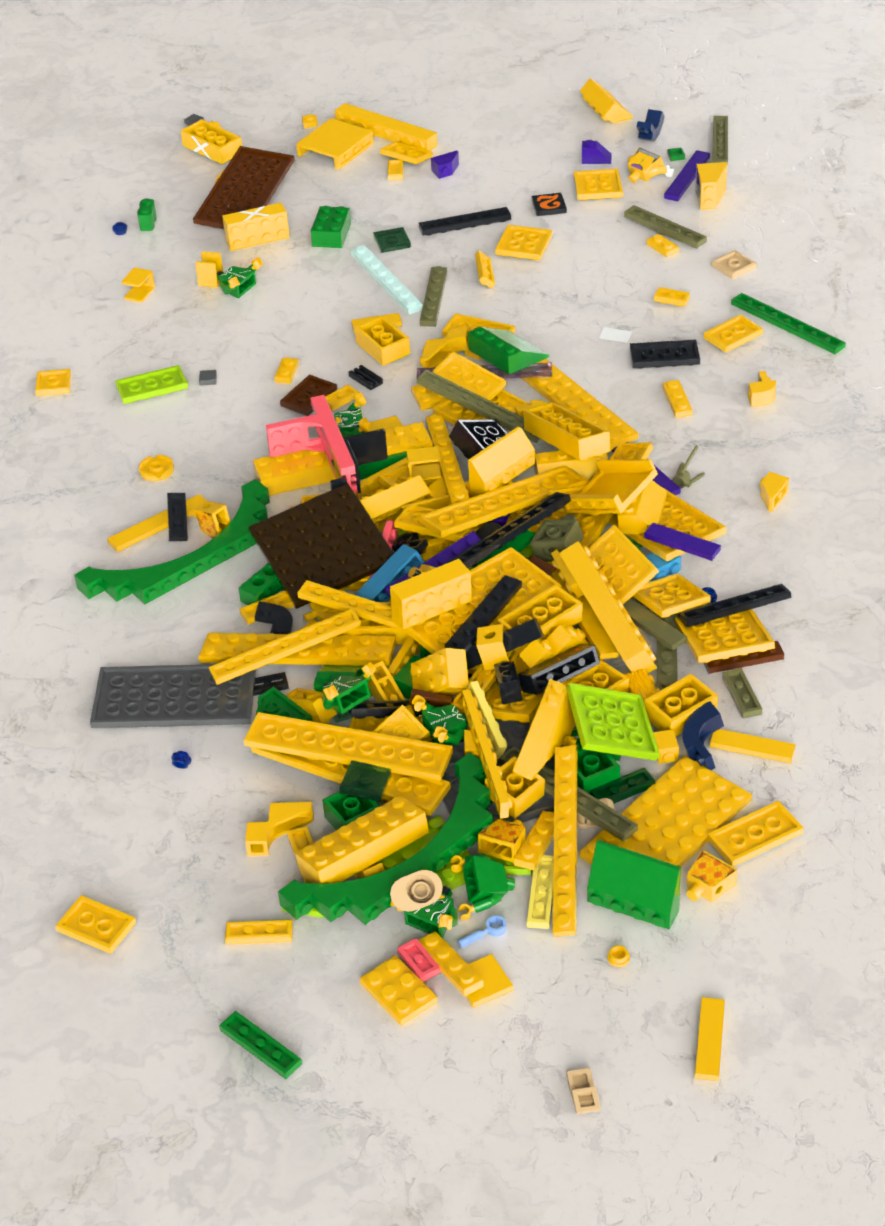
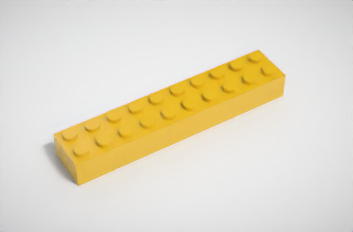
[253,422,433,496]

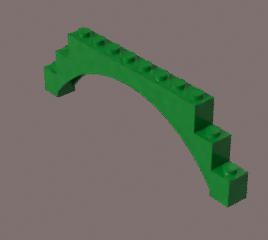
[74,479,270,604]
[278,752,493,925]

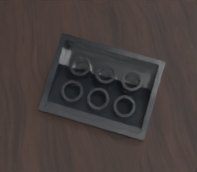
[449,419,532,468]

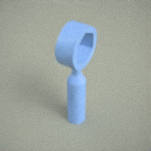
[457,915,506,948]

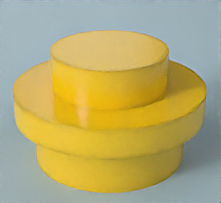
[607,945,630,967]

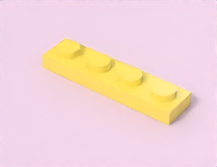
[467,681,507,759]
[527,855,554,929]

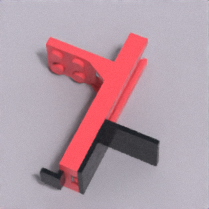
[265,395,388,494]

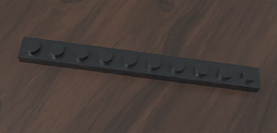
[445,492,571,568]

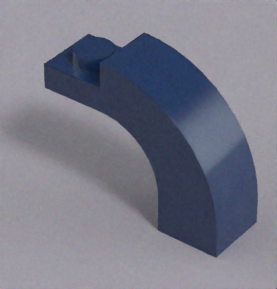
[636,109,665,141]
[682,701,724,770]

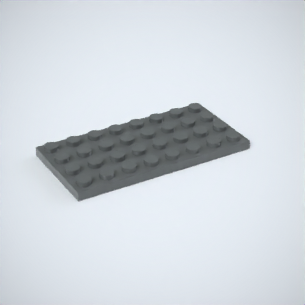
[90,664,257,728]

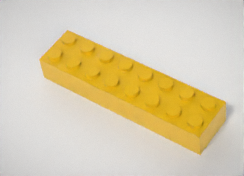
[559,541,657,674]

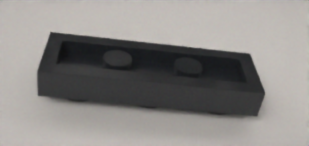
[167,493,188,541]

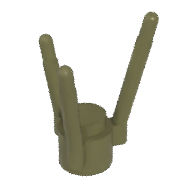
[672,445,705,488]

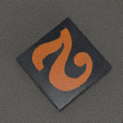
[532,192,567,216]

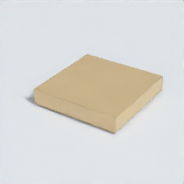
[711,250,757,279]

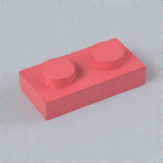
[397,938,441,982]

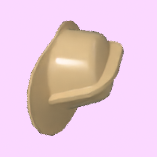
[390,870,443,912]

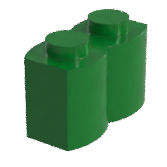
[137,198,157,231]

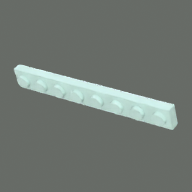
[351,245,423,314]

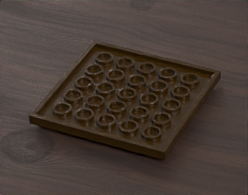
[248,483,394,609]

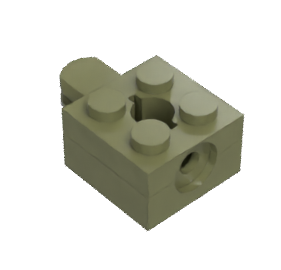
[530,514,584,561]

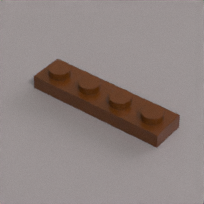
[704,641,784,674]

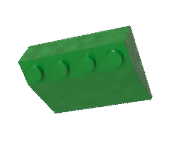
[468,327,549,374]
[587,840,681,930]

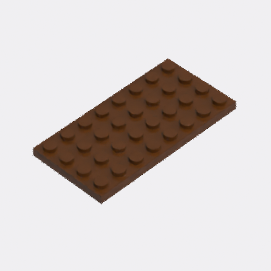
[193,146,295,229]

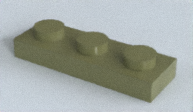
[722,668,762,719]

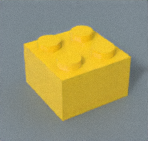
[485,756,545,819]

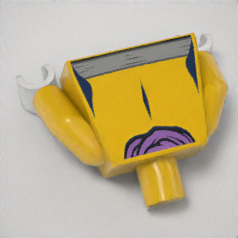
[628,147,674,183]

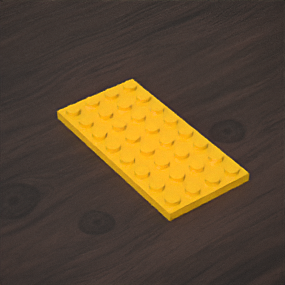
[391,547,562,654]
[579,756,752,867]

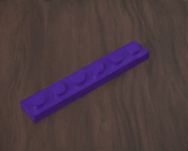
[384,531,481,599]

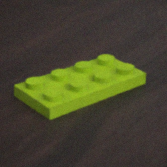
[115,365,188,404]

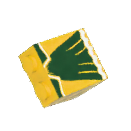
[696,162,727,210]

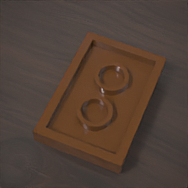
[280,374,337,416]

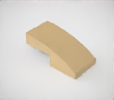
[566,1068,600,1114]

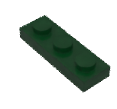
[590,768,655,804]

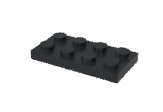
[630,339,700,369]

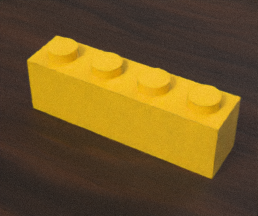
[359,475,431,524]

